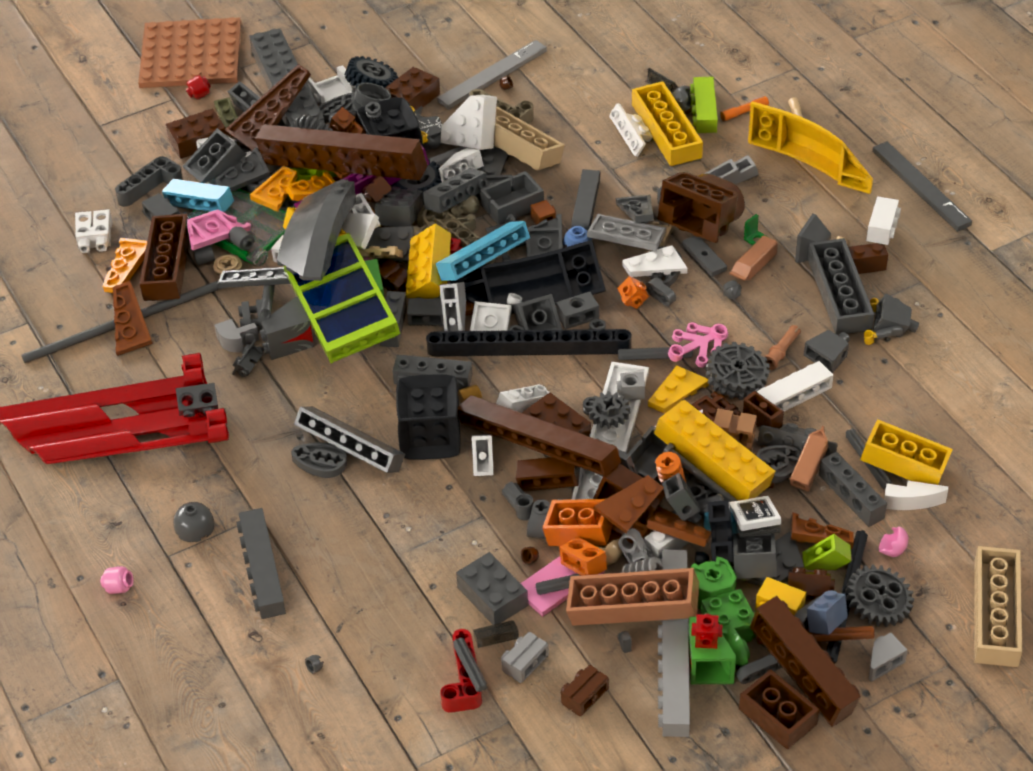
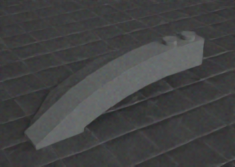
[277,179,356,280]

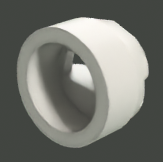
[507,293,523,305]

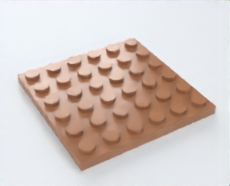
[138,17,241,88]

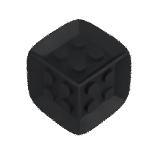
[355,97,423,146]
[396,374,461,460]

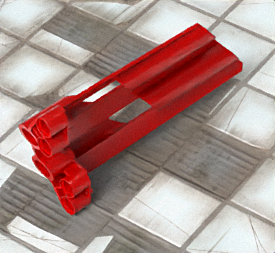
[0,353,230,464]

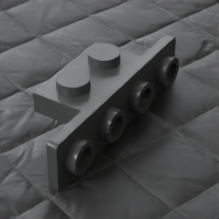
[757,423,838,458]

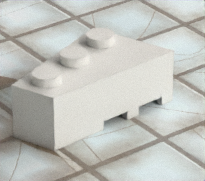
[866,196,901,245]

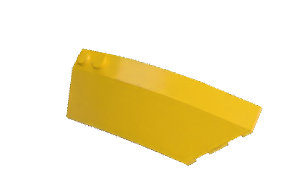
[748,101,873,194]

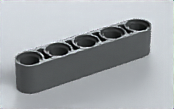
[571,169,600,231]

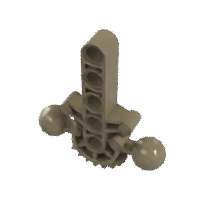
[413,195,495,265]

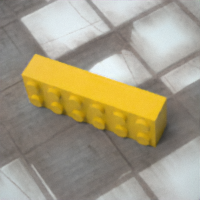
[632,81,703,167]
[654,400,776,501]

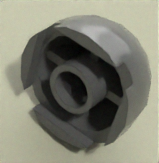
[173,502,215,542]

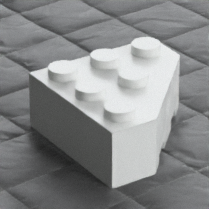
[440,95,497,150]

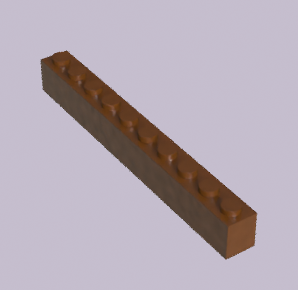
[457,395,621,477]

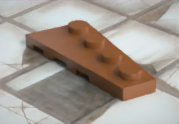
[113,281,153,356]

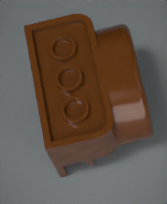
[657,172,745,243]

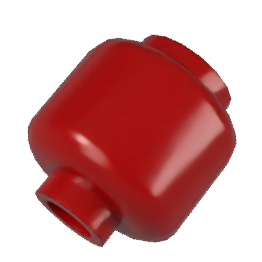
[185,75,211,100]

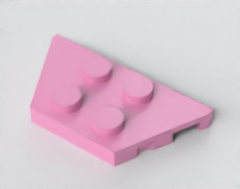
[187,209,251,251]

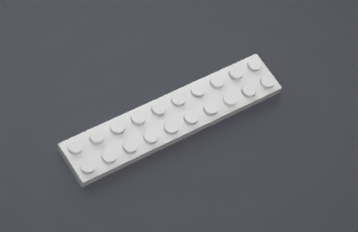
[571,362,649,500]

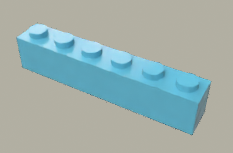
[436,221,530,281]

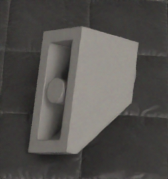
[869,633,907,682]

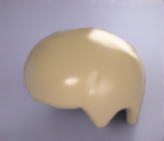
[598,539,623,566]

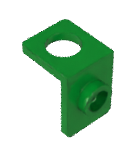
[744,214,766,245]

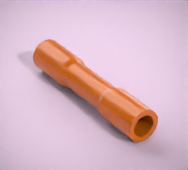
[720,96,769,121]

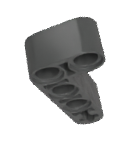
[115,156,183,207]

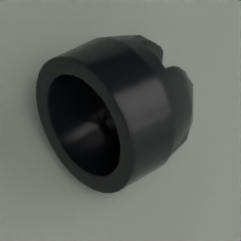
[695,551,710,565]

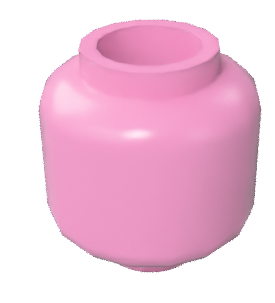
[101,566,133,594]

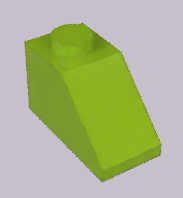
[802,534,852,570]

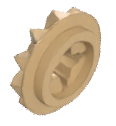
[213,254,242,275]

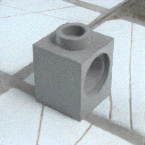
[617,372,645,400]

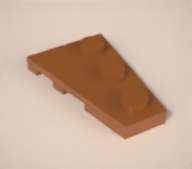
[791,512,854,549]

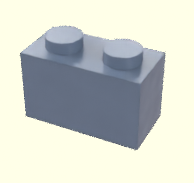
[807,590,847,635]

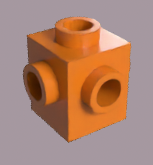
[617,276,649,309]

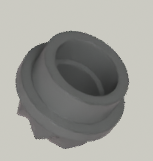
[723,280,742,299]

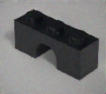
[708,500,734,566]

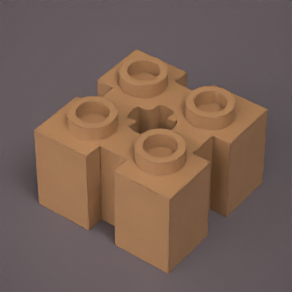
[714,409,757,452]

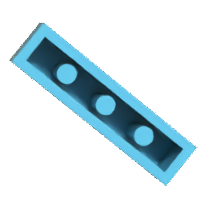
[162,179,234,212]

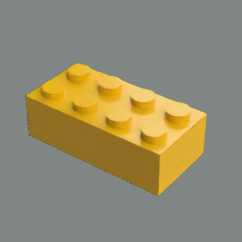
[406,223,451,299]
[860,419,953,485]

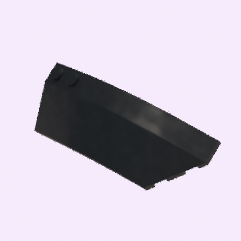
[449,240,606,314]

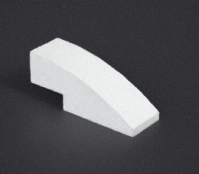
[884,481,948,510]

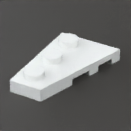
[622,245,687,277]

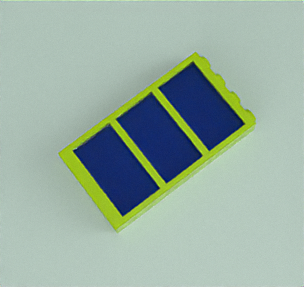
[283,233,400,364]

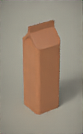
[729,235,778,281]
[790,426,828,492]

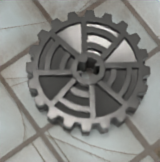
[705,342,770,400]

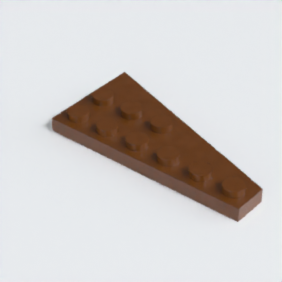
[225,64,311,152]

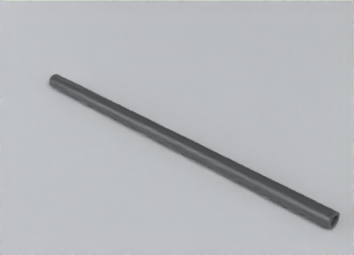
[21,280,222,363]

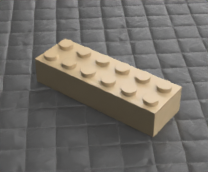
[494,106,565,170]
[974,546,1022,667]

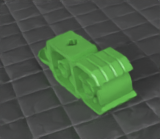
[691,557,756,667]

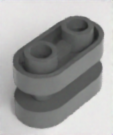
[238,299,264,330]

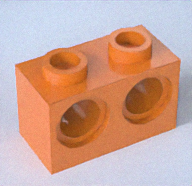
[559,537,607,576]

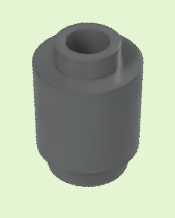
[229,226,254,251]

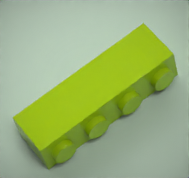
[690,77,718,133]

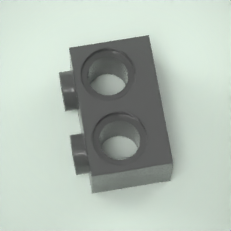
[175,383,218,417]

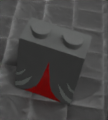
[260,297,314,360]

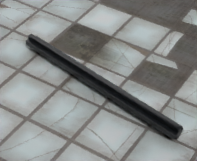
[826,530,868,664]

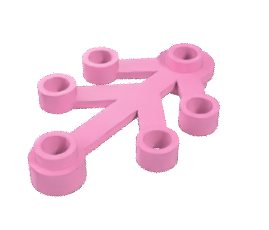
[668,322,728,368]

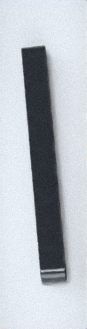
[426,329,632,357]

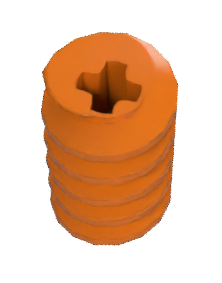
[655,452,687,490]

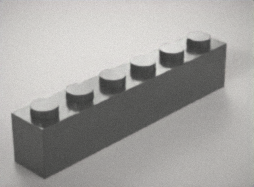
[294,406,405,473]
[236,508,286,619]

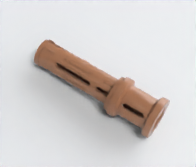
[764,325,801,370]

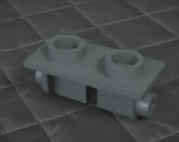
[232,339,264,377]

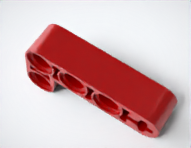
[440,629,482,713]

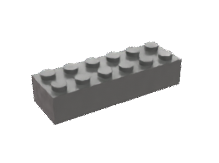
[807,238,874,335]

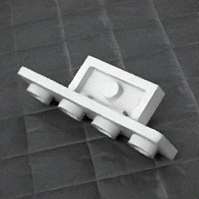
[610,103,653,157]

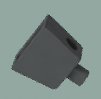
[804,330,850,373]
[662,473,701,523]

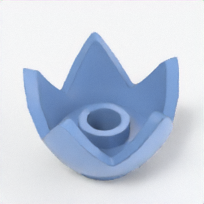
[562,226,592,247]

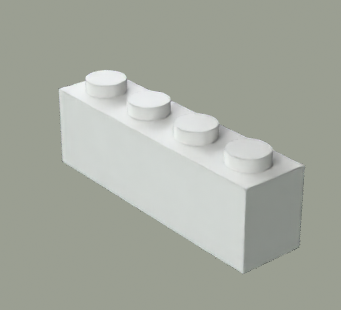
[757,361,833,411]

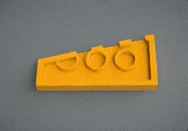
[102,238,147,293]

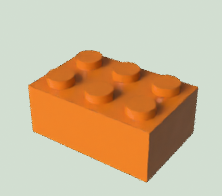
[542,499,613,546]

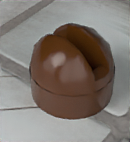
[500,75,513,90]
[521,547,539,564]

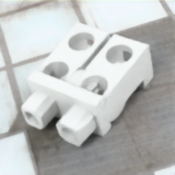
[75,210,112,253]

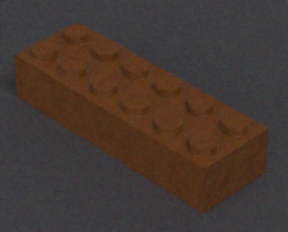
[139,214,190,301]
[750,596,861,727]

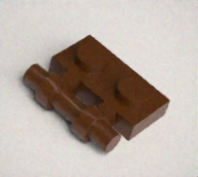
[692,391,741,422]

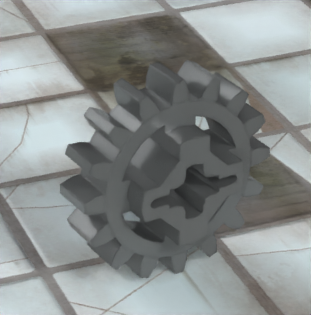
[588,391,630,429]

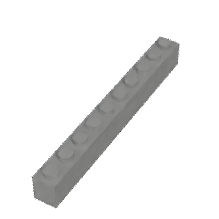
[658,550,690,737]

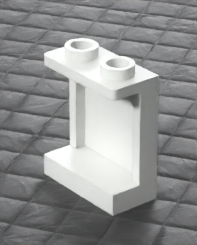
[307,65,356,105]

